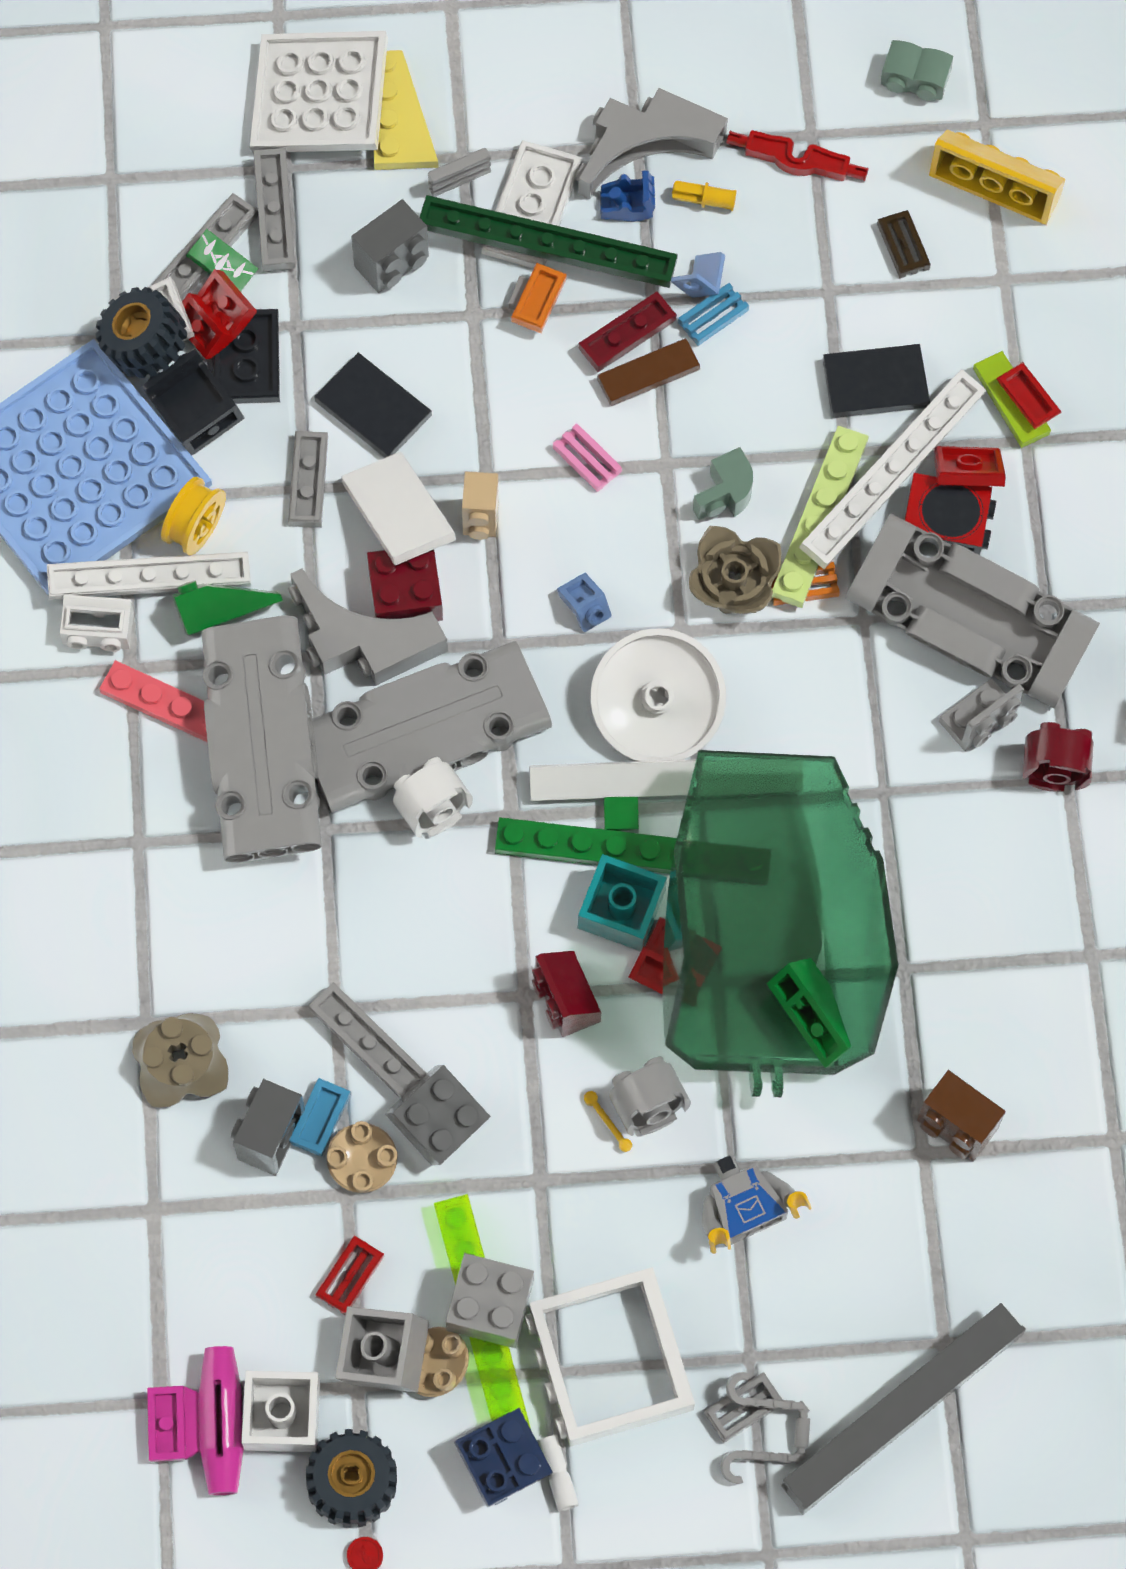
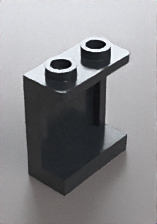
[142,349,245,456]

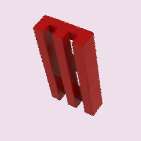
[315,1235,385,1316]

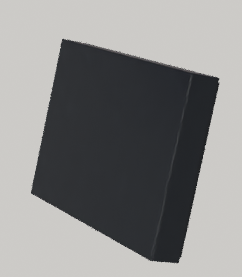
[213,309,280,404]
[822,344,930,418]
[314,352,432,458]

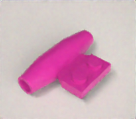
[147,1346,244,1496]

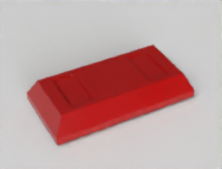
[996,362,1062,430]

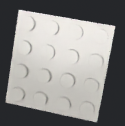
[249,31,388,153]

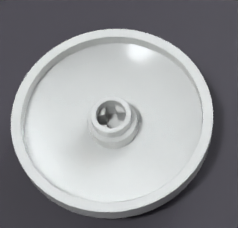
[590,628,727,761]

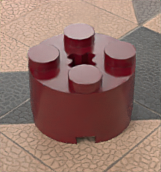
[1022,722,1094,792]

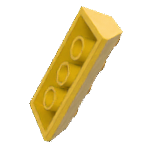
[929,129,1066,225]

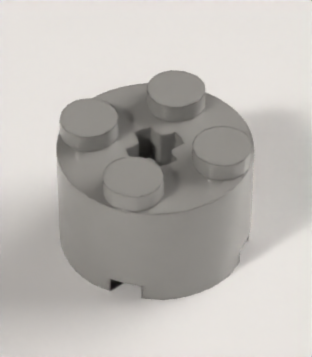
[609,1056,691,1136]

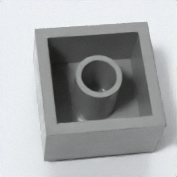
[446,1253,534,1349]
[335,1307,429,1393]

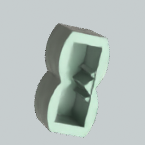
[881,40,954,101]

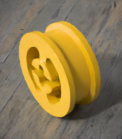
[161,476,226,556]

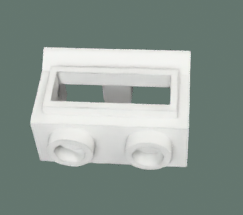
[60,595,134,652]

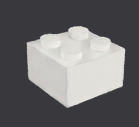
[242,1370,320,1452]

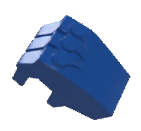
[600,171,655,222]

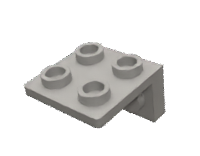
[939,678,1024,751]

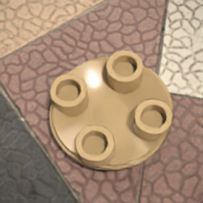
[327,1121,398,1193]
[417,1327,469,1397]

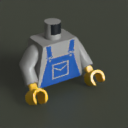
[701,1155,812,1254]

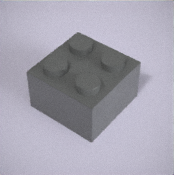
[351,199,429,293]
[385,1065,491,1165]
[231,1078,305,1176]

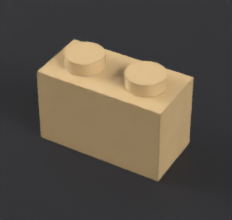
[462,471,499,540]

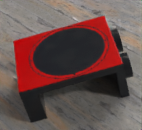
[904,473,997,555]

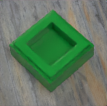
[604,797,639,833]

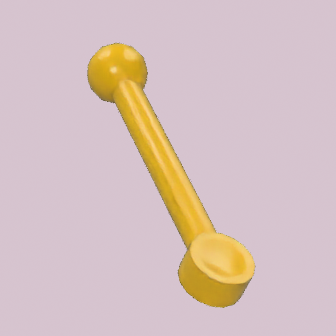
[584,1091,632,1152]

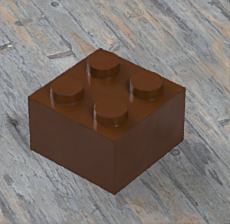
[917,1069,1006,1162]

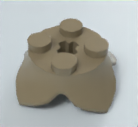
[689,526,782,614]
[132,1013,228,1108]

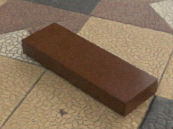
[597,338,700,406]

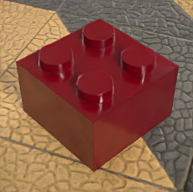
[367,549,443,621]

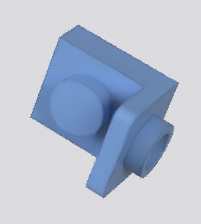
[557,572,612,632]

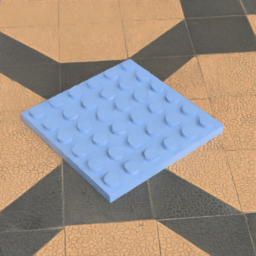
[0,339,212,596]

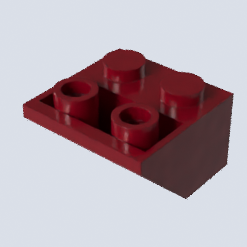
[532,951,601,1038]

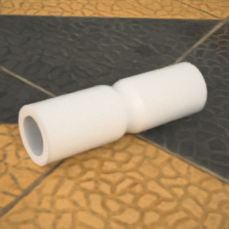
[537,1435,579,1512]

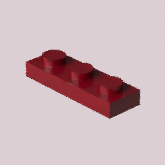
[578,291,677,372]

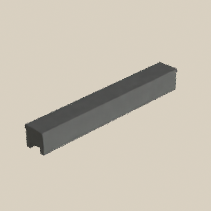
[781,1303,1026,1515]

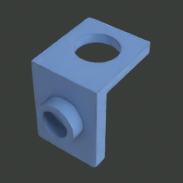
[671,252,725,298]

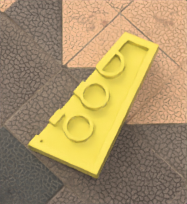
[374,50,439,170]

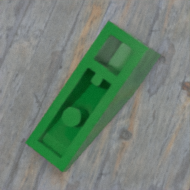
[171,581,283,635]
[766,958,851,1068]

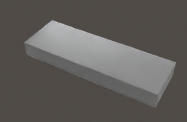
[288,431,329,528]

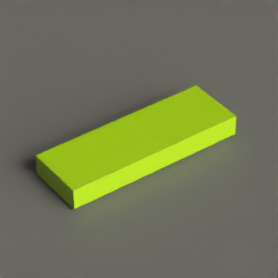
[973,350,1051,448]

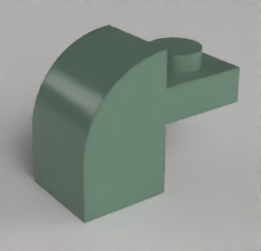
[693,447,753,520]

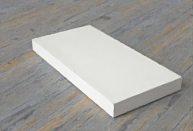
[482,140,583,269]
[341,451,456,565]

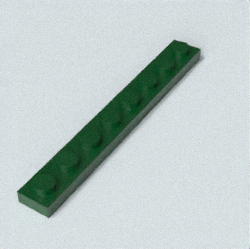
[420,195,678,288]

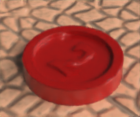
[347,1537,383,1569]

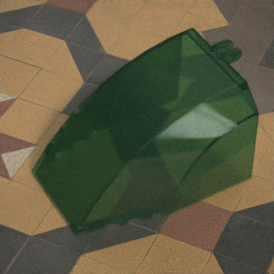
[663,750,899,1098]

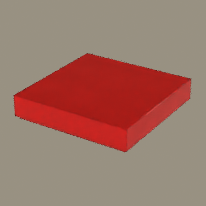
[934,446,1006,487]

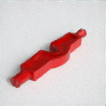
[727,130,869,181]

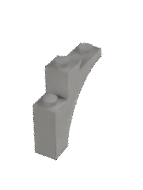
[576,88,728,200]
[288,568,448,685]

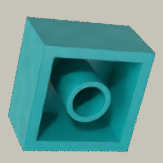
[577,854,667,951]

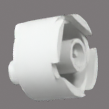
[393,757,473,838]

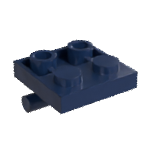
[454,1408,553,1508]

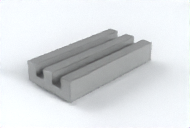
[428,148,491,197]
[704,1372,783,1443]

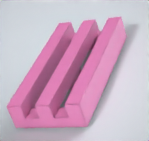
[553,423,622,492]

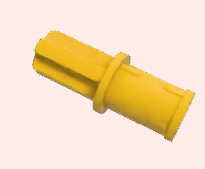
[672,181,737,211]

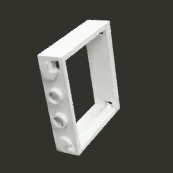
[525,1267,695,1447]

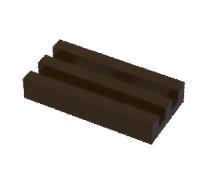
[877,210,931,279]

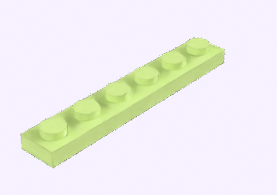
[772,425,869,608]

